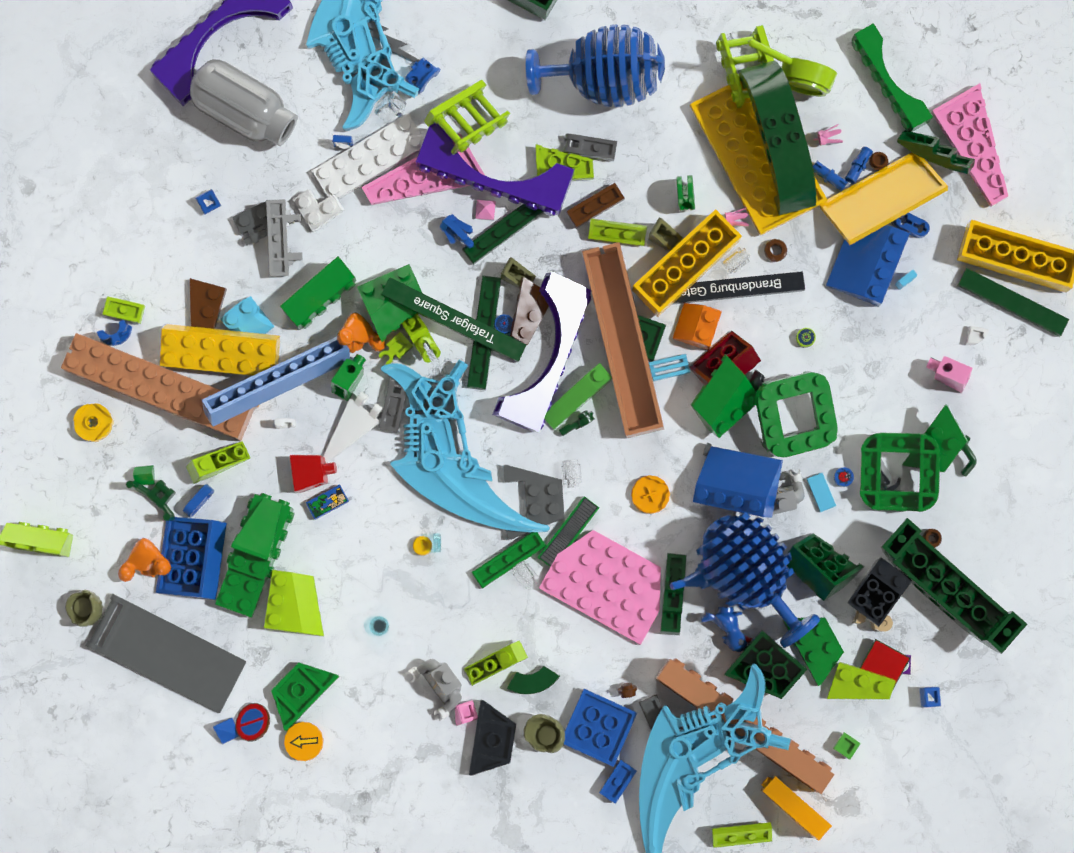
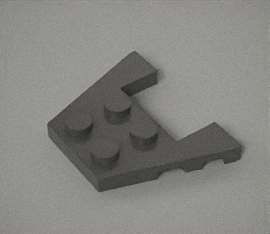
[504,465,564,540]

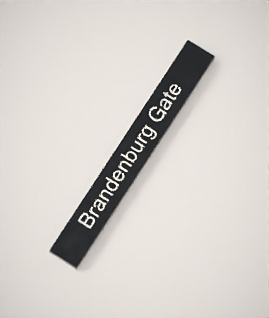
[672,271,805,305]

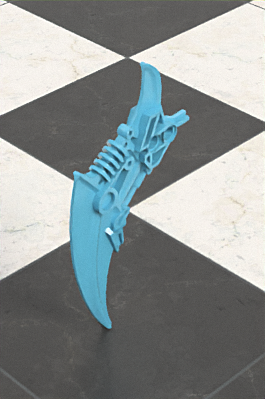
[306,0,419,131]
[381,360,550,532]
[639,664,791,853]

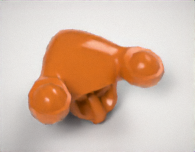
[337,312,385,353]
[118,538,171,582]

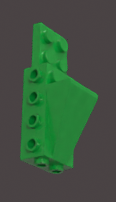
[215,493,295,618]

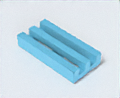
[649,354,690,382]

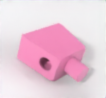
[926,356,973,393]

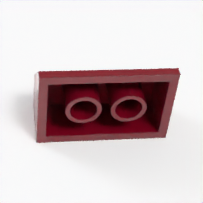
[689,331,761,385]

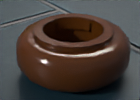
[764,239,788,262]

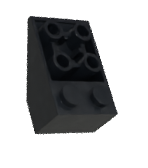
[847,557,912,627]

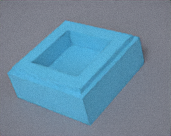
[895,270,917,290]

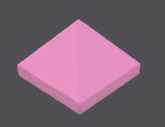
[475,200,496,220]

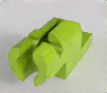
[401,313,441,363]

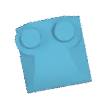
[221,296,274,334]

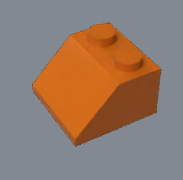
[672,303,722,351]

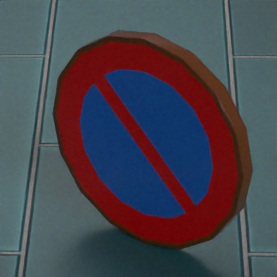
[235,703,270,742]

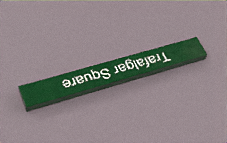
[381,277,526,362]

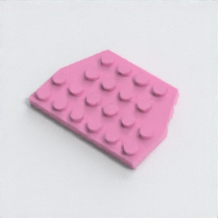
[539,530,661,645]

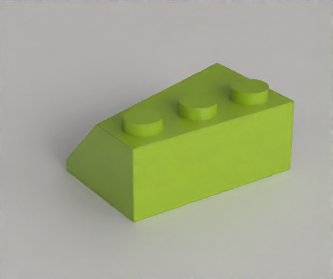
[0,522,73,557]
[264,570,324,636]

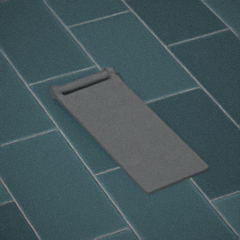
[85,593,246,713]

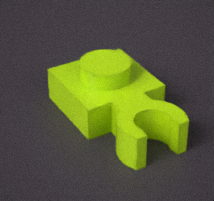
[379,332,413,365]

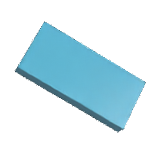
[807,473,836,512]

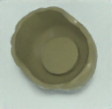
[65,590,103,627]
[523,714,565,753]

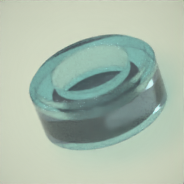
[433,533,441,553]
[369,616,389,636]

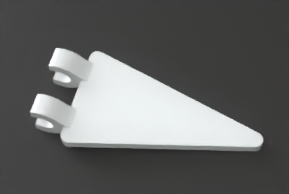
[323,392,383,463]

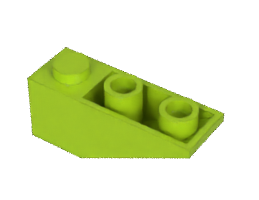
[186,441,250,484]
[464,640,528,686]

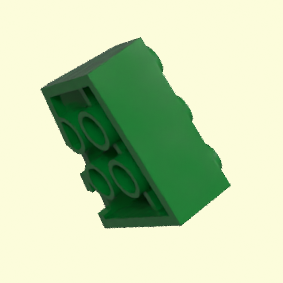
[357,264,422,342]
[691,355,756,438]

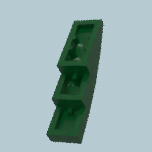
[897,130,975,175]
[660,553,687,635]

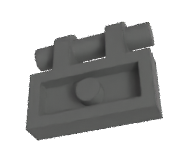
[232,201,268,246]

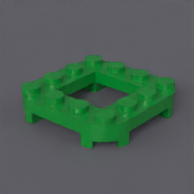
[753,371,838,458]
[860,432,941,512]

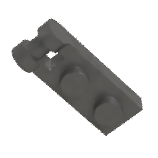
[562,133,617,161]
[379,378,407,433]

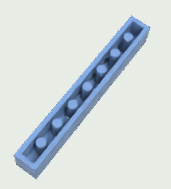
[202,337,350,426]

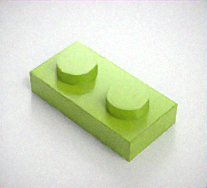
[102,296,145,324]

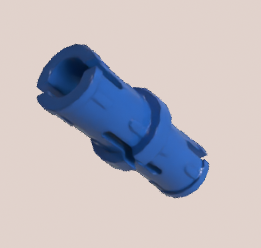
[845,146,873,184]
[813,160,848,191]

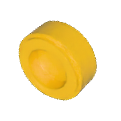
[413,536,432,556]

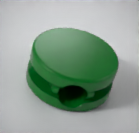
[676,175,695,211]

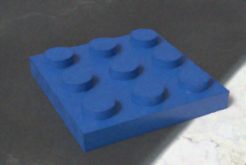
[564,689,637,767]

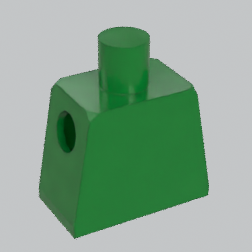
[331,354,366,401]

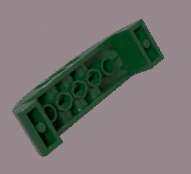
[738,60,816,216]
[881,518,1028,654]

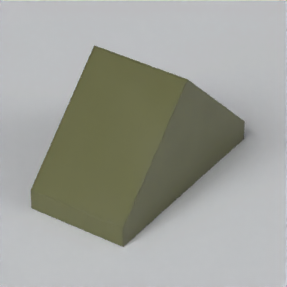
[648,217,683,252]
[501,257,536,289]

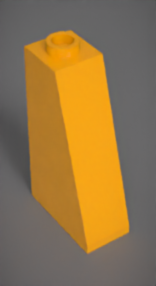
[761,775,832,841]

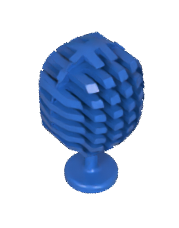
[526,24,665,107]
[696,513,820,648]

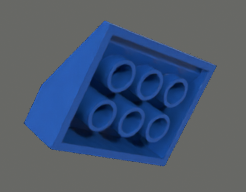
[826,225,910,307]
[693,446,783,518]
[156,517,227,600]

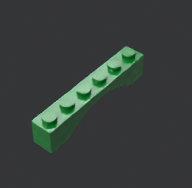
[851,23,933,132]

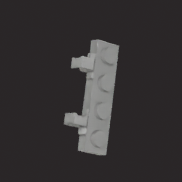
[266,199,303,276]

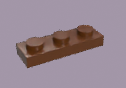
[566,183,625,229]

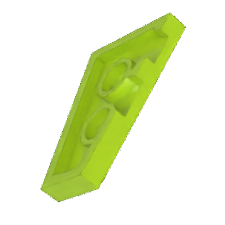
[535,144,594,181]
[827,661,896,699]

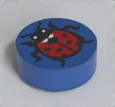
[834,467,854,487]

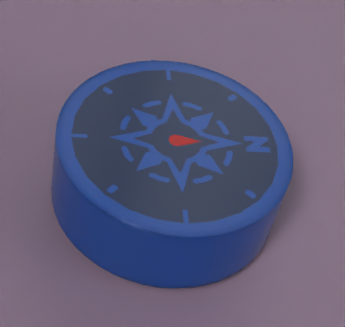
[495,314,513,334]

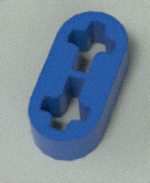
[894,213,930,238]
[183,484,215,518]

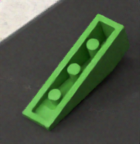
[544,363,612,430]

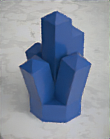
[440,214,474,249]

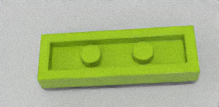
[588,219,647,246]
[712,822,772,848]

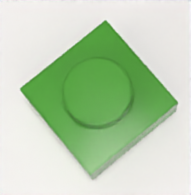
[833,732,861,760]

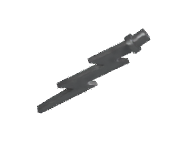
[367,21,420,63]

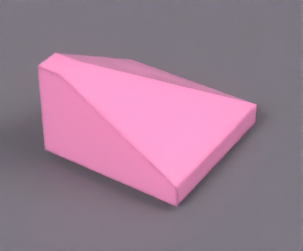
[455,700,478,726]

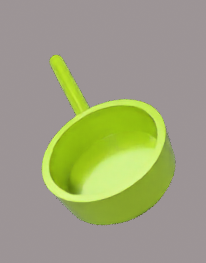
[748,39,837,97]

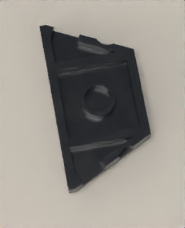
[469,700,516,776]

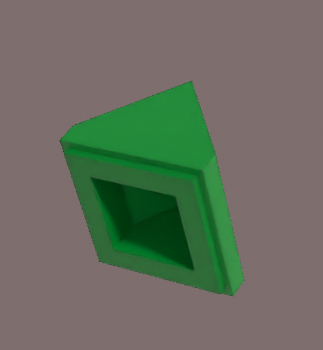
[133,465,155,485]

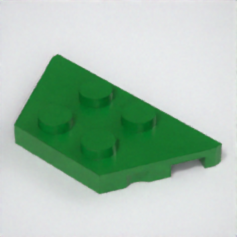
[902,404,968,473]
[782,617,844,686]
[271,662,340,731]

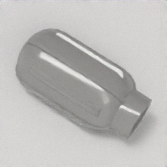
[190,59,298,146]

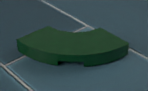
[507,666,560,694]

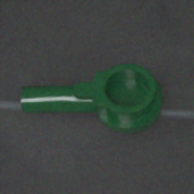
[559,410,595,436]

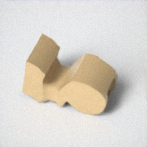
[852,611,893,632]

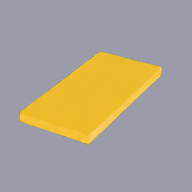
[820,152,948,245]

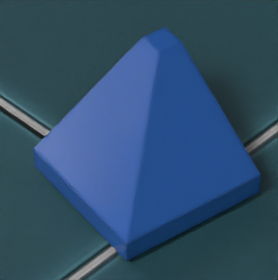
[213,718,239,744]

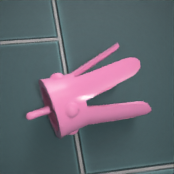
[813,124,843,146]
[725,207,749,226]

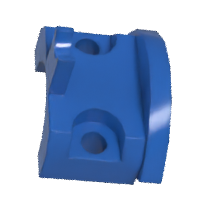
[405,58,441,94]
[97,320,132,346]

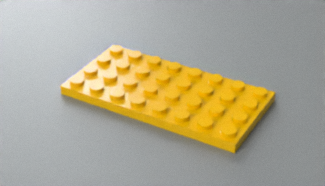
[690,81,828,236]

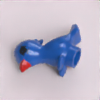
[701,606,753,652]

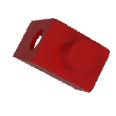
[290,455,337,493]

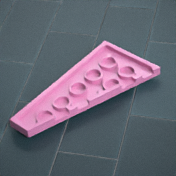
[931,83,1008,207]
[362,133,485,205]

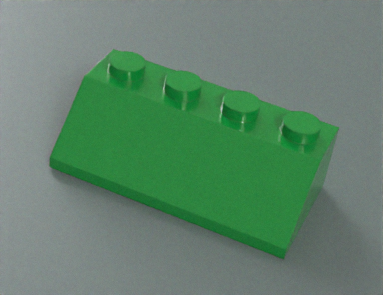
[280,256,357,330]

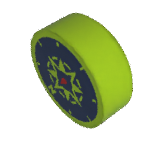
[796,328,816,348]

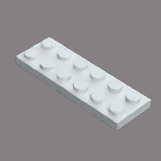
[312,113,424,200]

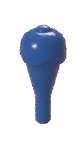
[670,568,712,590]

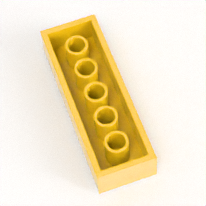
[632,209,742,317]
[957,220,1074,293]
[160,324,280,376]

